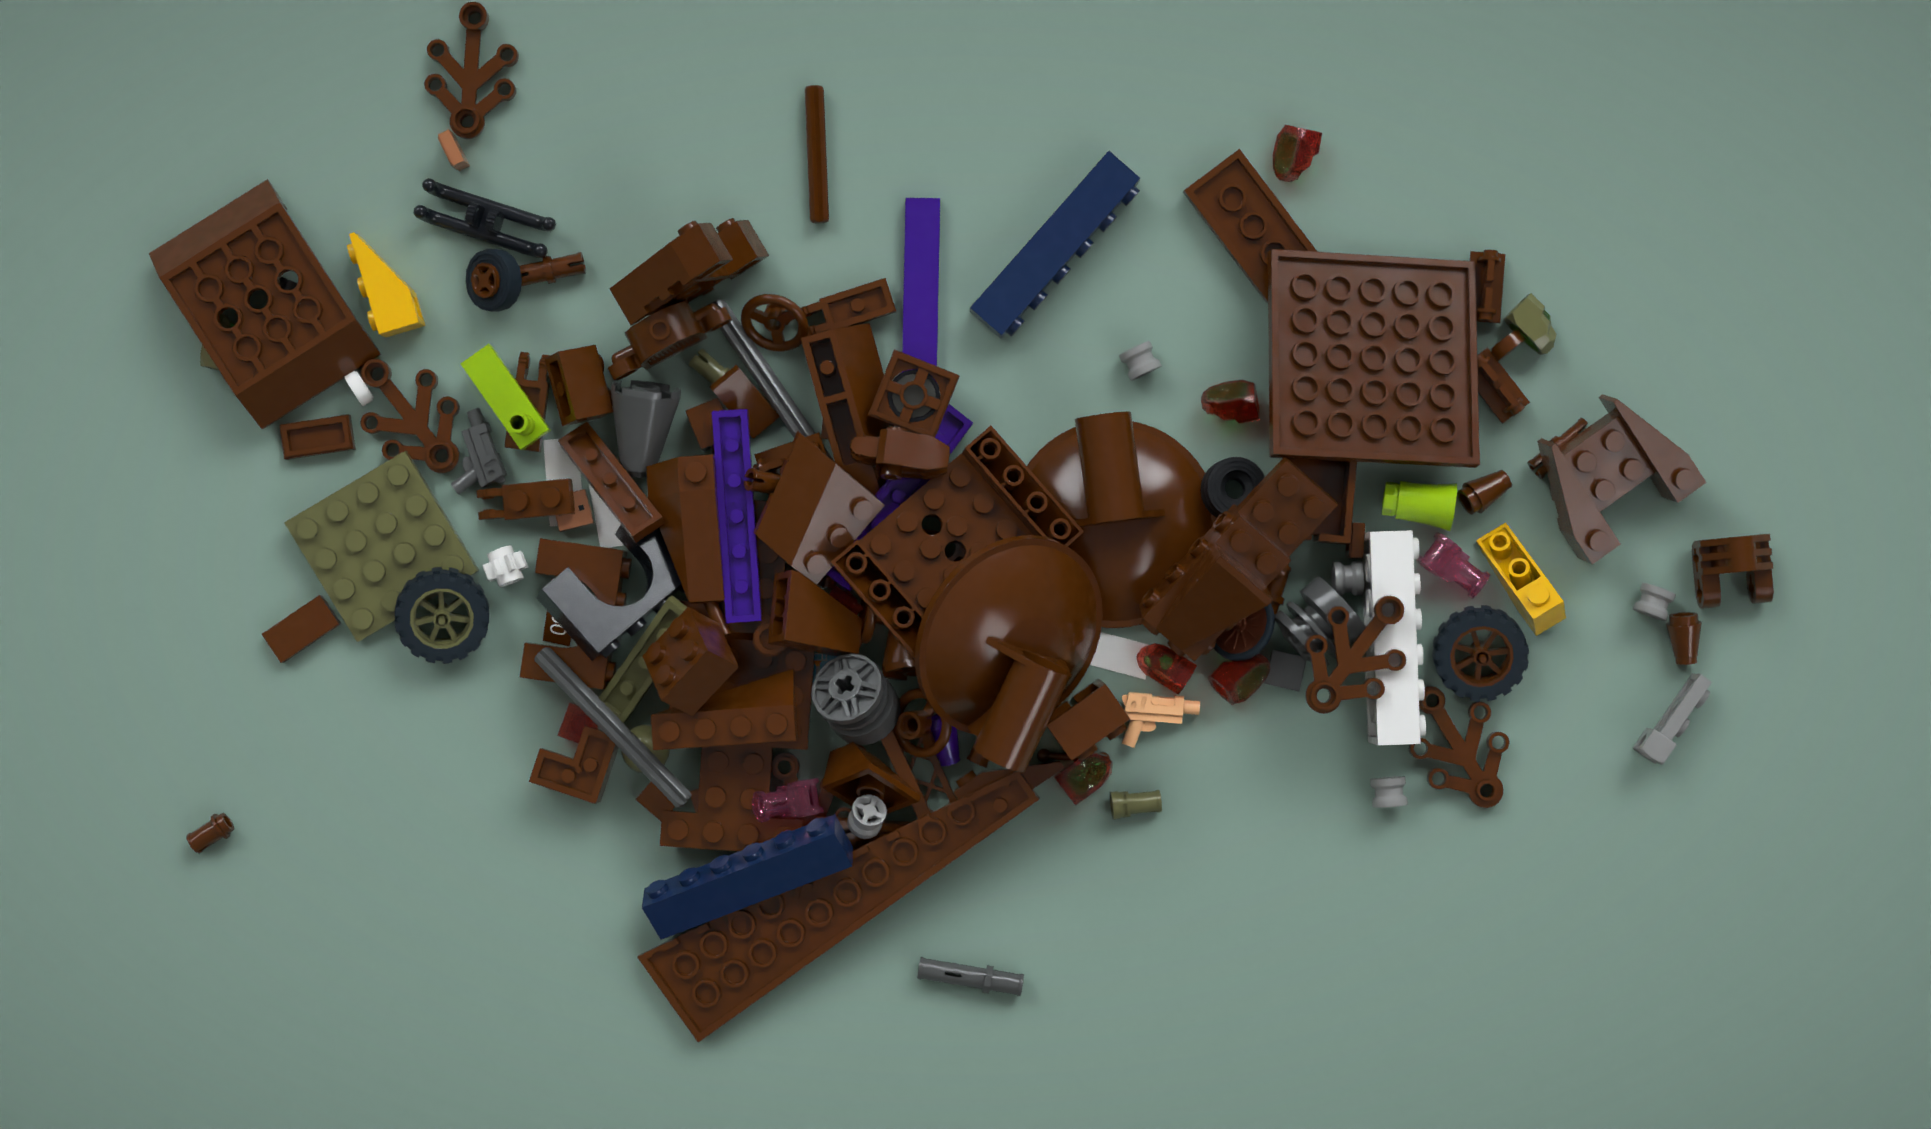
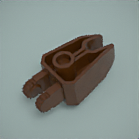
[850,427,950,480]

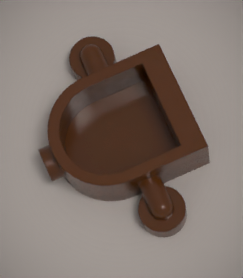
[608,301,733,381]

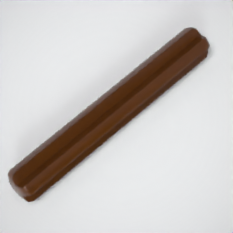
[805,85,829,224]

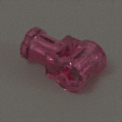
[1416,532,1491,599]
[752,777,824,823]

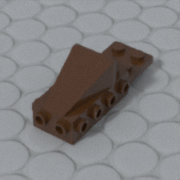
[1139,456,1338,662]

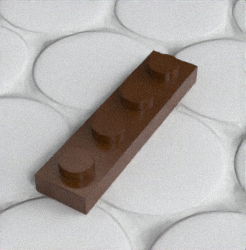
[558,422,665,543]

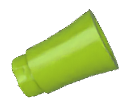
[1381,481,1457,531]

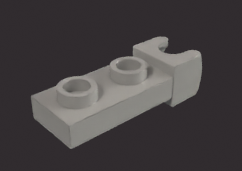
[1633,673,1712,765]

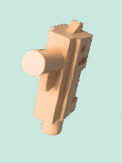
[1122,692,1200,748]

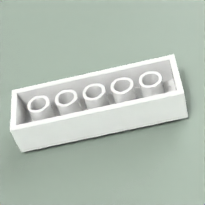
[1361,530,1426,745]

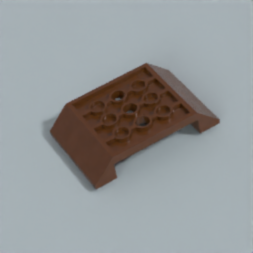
[149,179,382,429]
[830,426,1084,660]

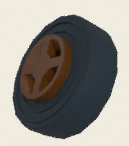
[465,249,522,312]

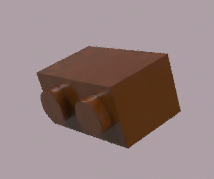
[544,345,613,427]

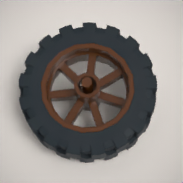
[1432,605,1529,702]

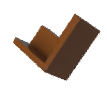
[529,725,619,804]

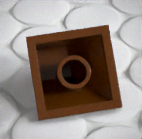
[821,742,921,814]

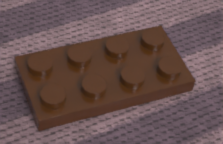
[1183,149,1317,303]

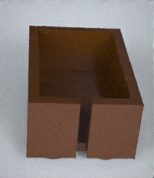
[1282,458,1357,545]
[1047,679,1130,761]

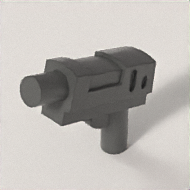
[451,408,507,494]

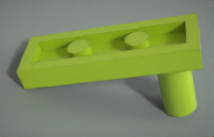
[460,344,551,450]

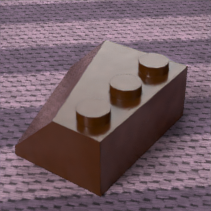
[753,431,885,585]

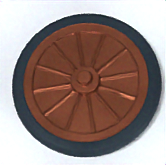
[1214,603,1275,661]

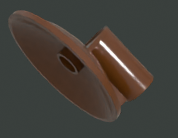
[1027,411,1217,628]
[915,535,1103,772]

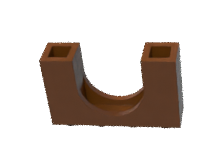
[520,538,632,689]

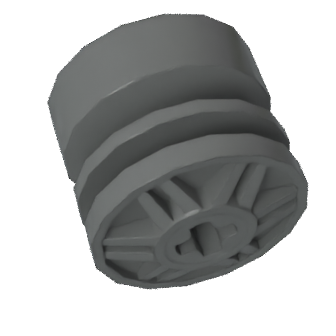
[1274,576,1366,666]
[812,653,901,746]

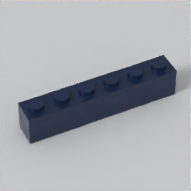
[970,151,1140,339]
[642,814,853,940]

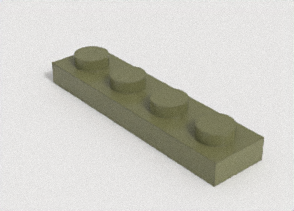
[599,596,687,723]

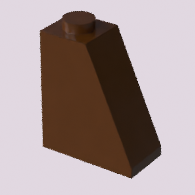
[768,570,863,657]

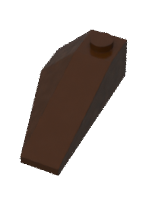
[646,454,724,604]

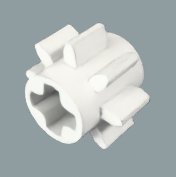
[482,545,528,587]

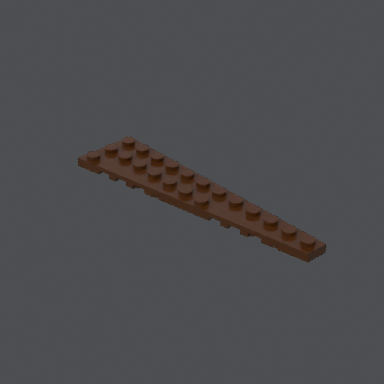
[637,771,1040,1042]

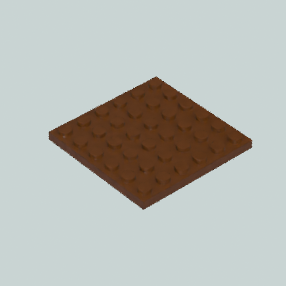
[1268,249,1480,468]

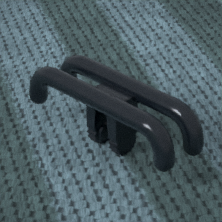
[413,178,556,258]

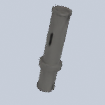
[917,957,1024,996]

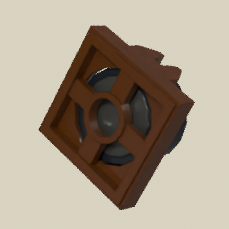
[868,349,960,438]

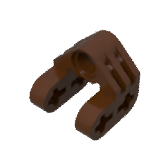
[1692,534,1774,609]

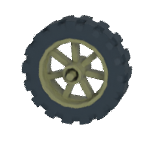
[394,567,489,664]

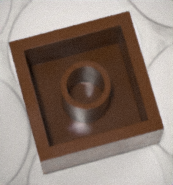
[643,607,739,716]

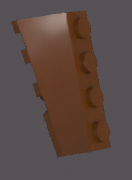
[651,669,798,750]

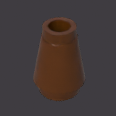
[1457,470,1512,515]
[1666,612,1702,665]

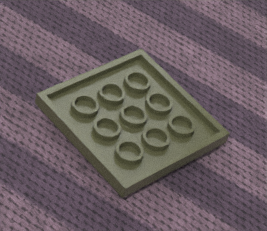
[284,451,479,642]

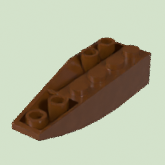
[801,323,889,495]

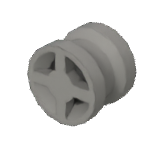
[1119,341,1162,381]
[1331,561,1364,596]
[1633,583,1676,621]
[1370,776,1408,808]
[847,795,887,839]

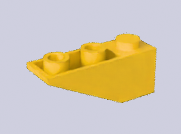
[347,232,426,338]
[1476,522,1566,636]

